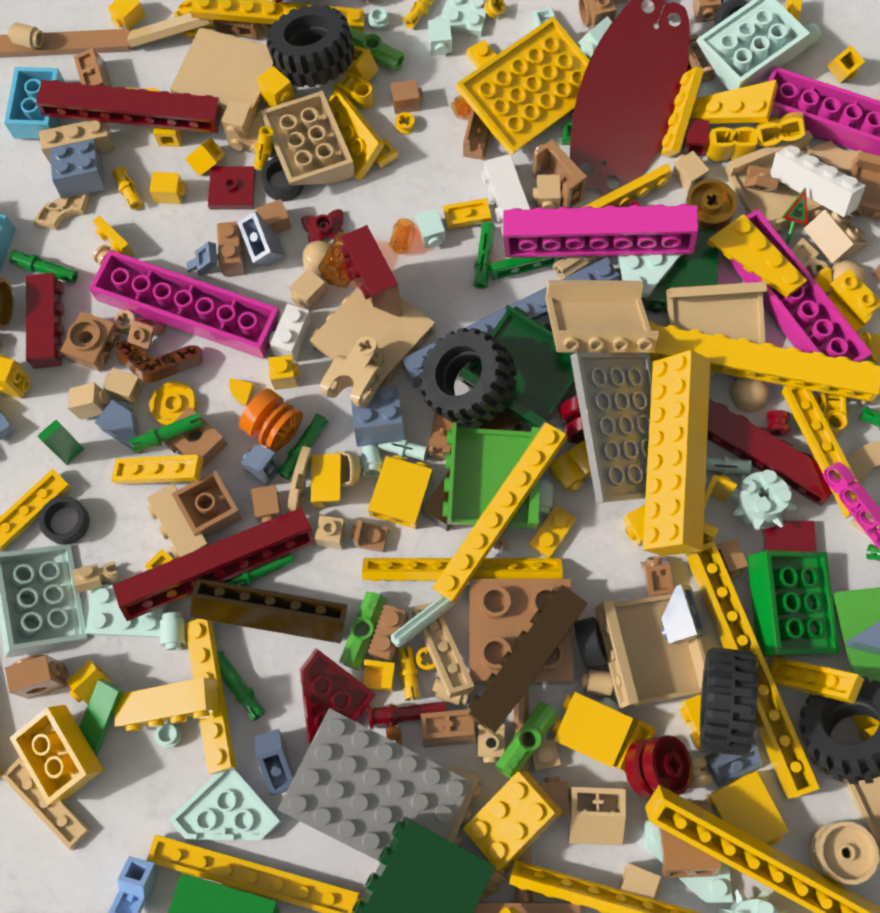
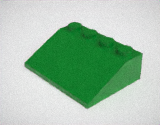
[747,551,840,657]

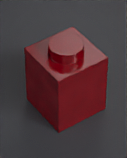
[683,119,709,156]

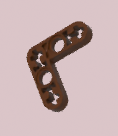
[115,340,203,383]

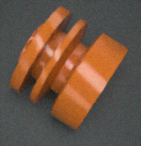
[239,388,303,453]

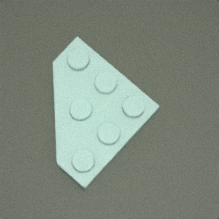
[618,254,683,298]
[168,768,281,841]
[643,817,733,903]

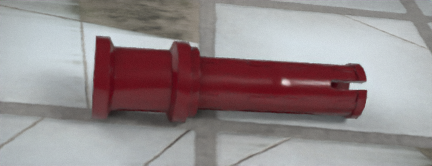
[368,701,446,730]

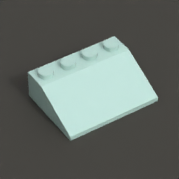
[697,0,810,90]
[0,544,88,658]

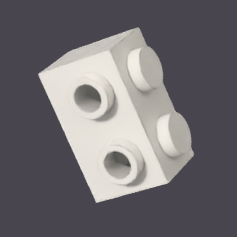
[269,304,312,362]

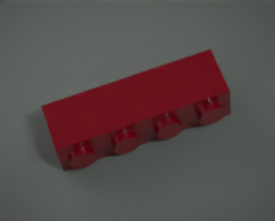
[26,273,64,369]

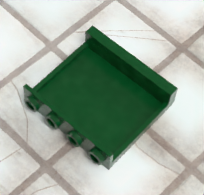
[641,228,718,313]
[458,305,575,428]
[351,816,496,913]

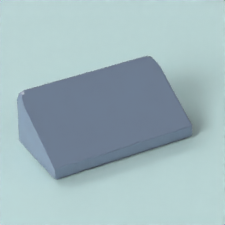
[705,740,765,787]

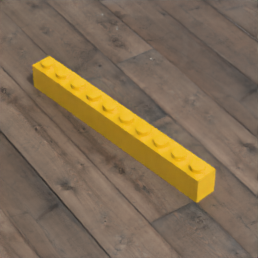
[648,321,880,402]
[685,541,820,799]
[645,785,880,913]

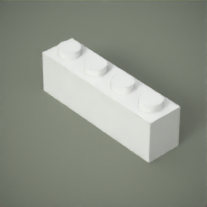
[770,145,866,217]
[481,154,530,236]

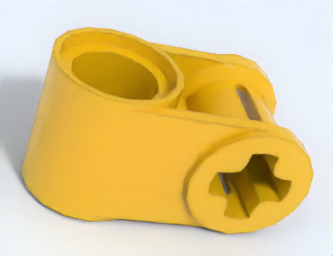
[333,70,374,110]
[816,392,847,438]

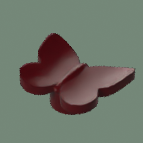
[301,209,344,243]

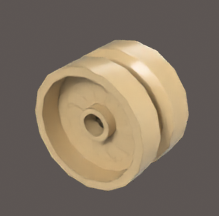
[808,822,879,885]

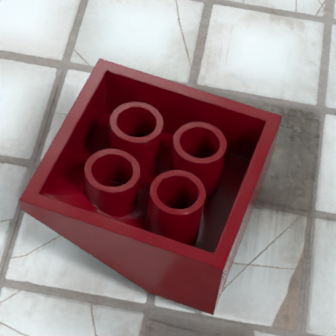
[339,225,403,317]

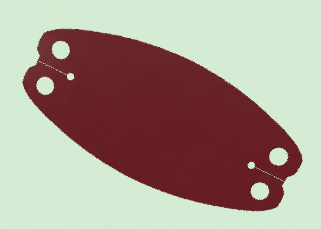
[570,0,690,196]

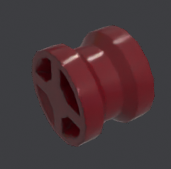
[766,410,791,436]

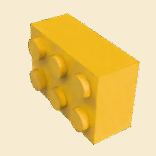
[10,704,104,805]
[463,771,563,871]

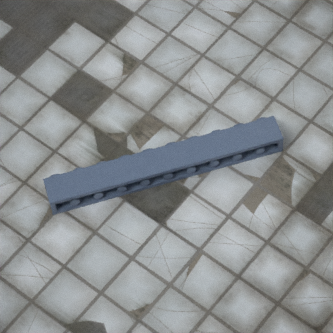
[402,257,619,388]

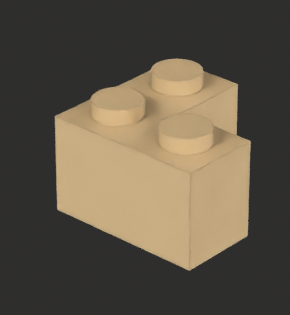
[221,99,274,157]

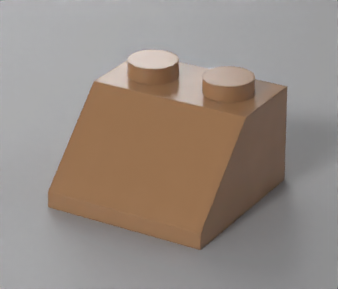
[171,470,242,536]

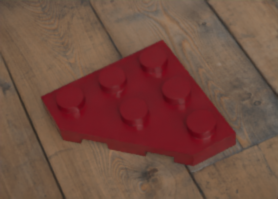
[300,648,376,744]

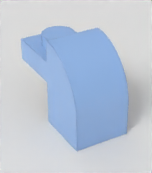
[108,856,155,913]

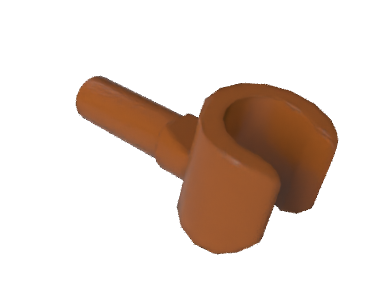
[386,726,403,746]

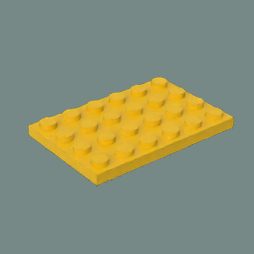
[455,16,590,156]

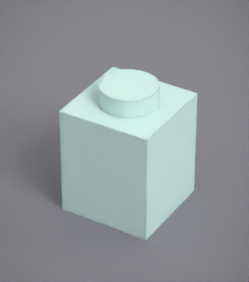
[428,18,452,55]
[415,208,445,248]

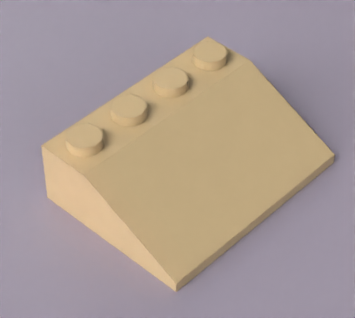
[260,91,355,185]

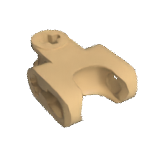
[320,336,384,408]

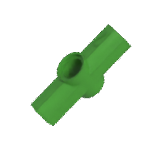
[349,26,405,71]
[339,591,387,671]
[494,701,559,779]

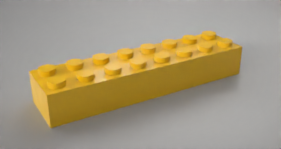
[643,350,710,556]

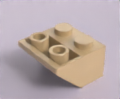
[804,210,869,263]
[569,787,626,846]

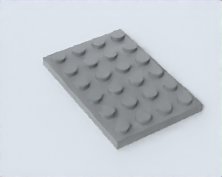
[570,353,652,504]
[278,708,472,861]

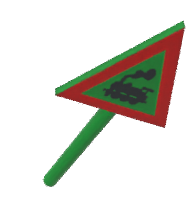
[781,188,808,247]

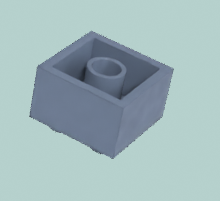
[50,139,105,199]
[350,386,405,447]

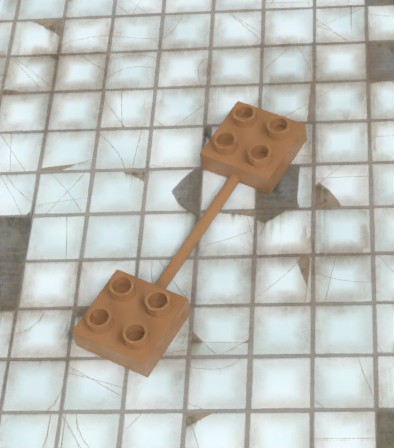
[469,579,580,913]

